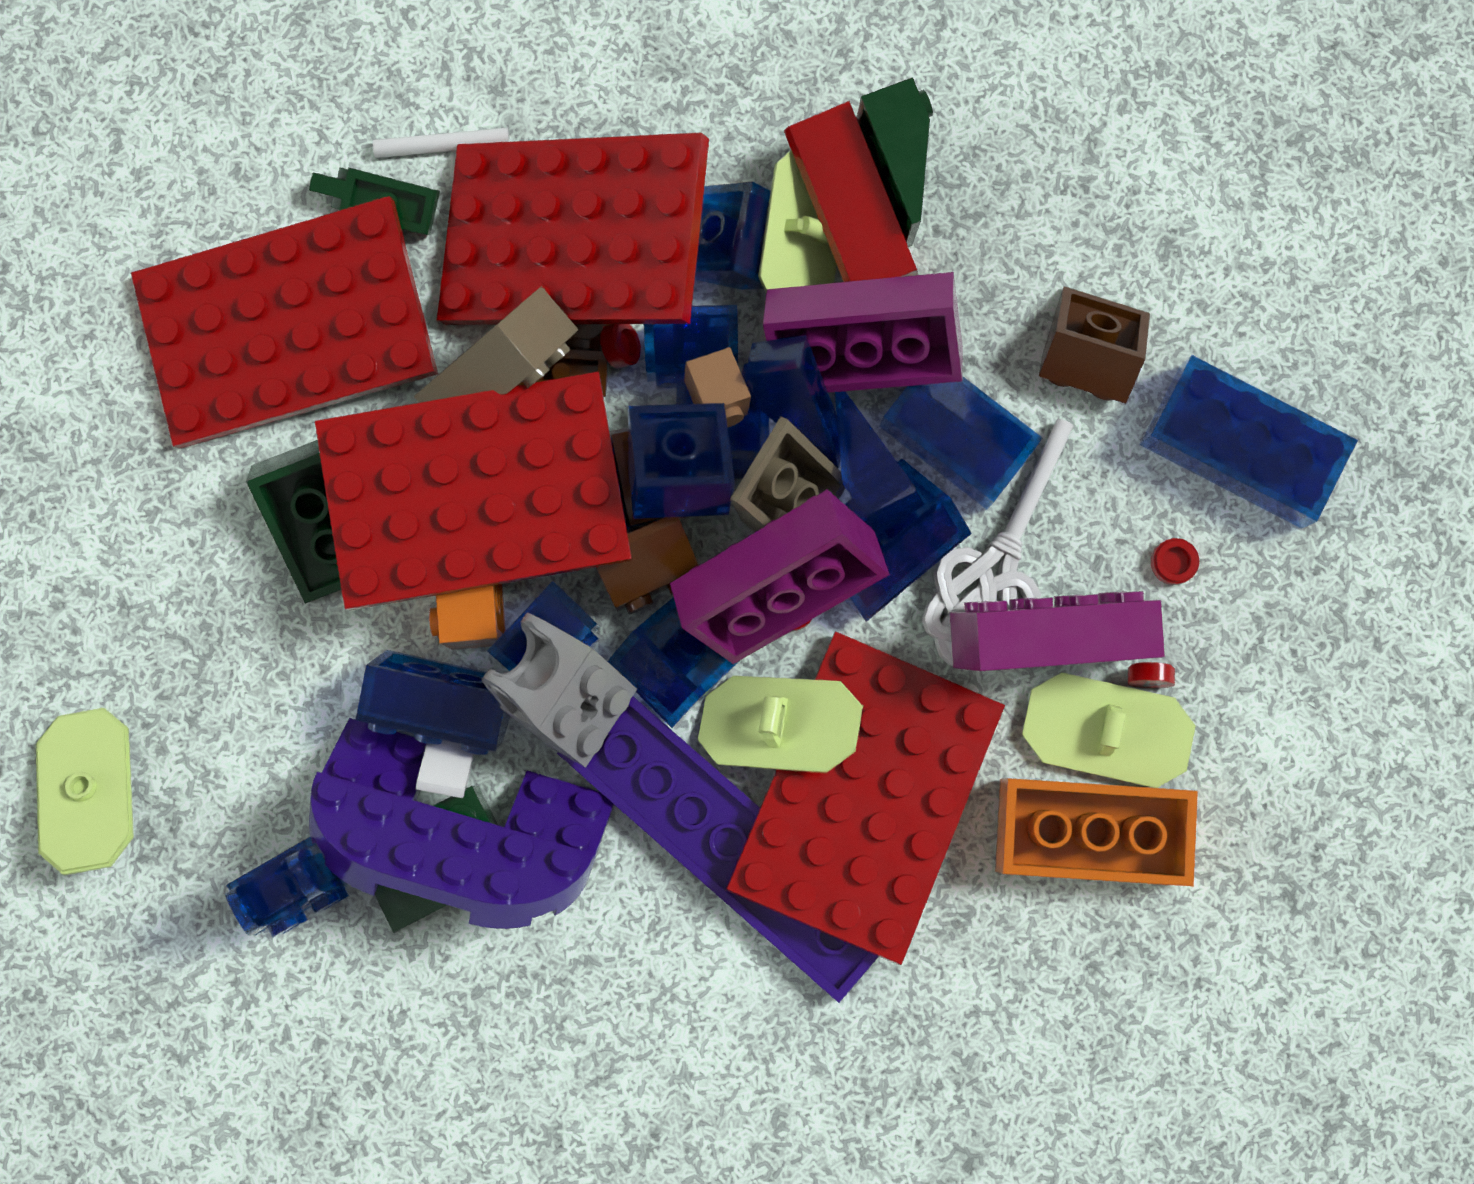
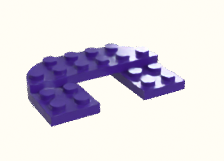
[309,718,614,929]

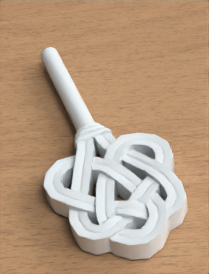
[922,418,1074,666]

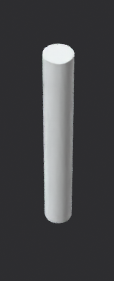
[373,128,510,158]

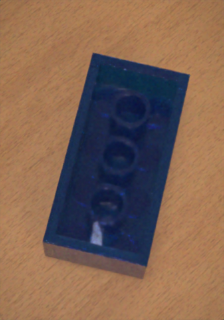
[1139,355,1358,529]

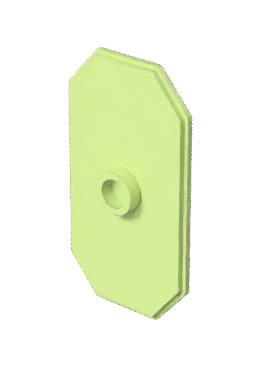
[758,151,837,293]
[1022,672,1196,788]
[698,676,863,773]
[36,708,134,875]

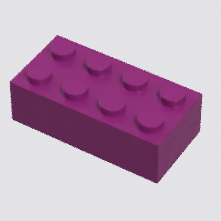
[763,272,963,397]
[670,489,890,664]
[950,591,1165,671]

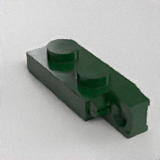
[309,167,440,235]

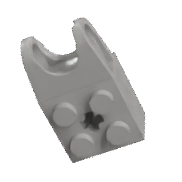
[482,612,637,768]

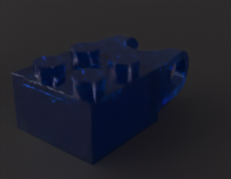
[225,837,350,938]

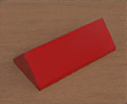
[783,101,918,282]

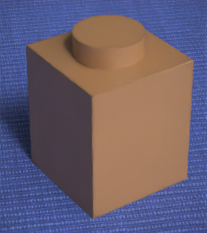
[684,347,751,429]

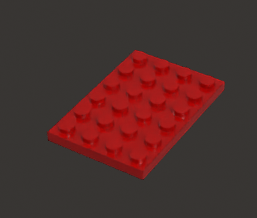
[437,132,709,325]
[131,196,438,449]
[315,371,632,611]
[726,631,1005,965]

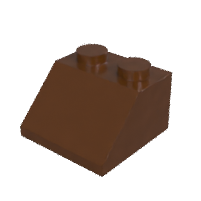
[1039,286,1150,404]
[596,512,699,615]

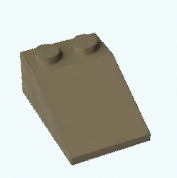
[414,286,578,403]
[730,417,850,532]

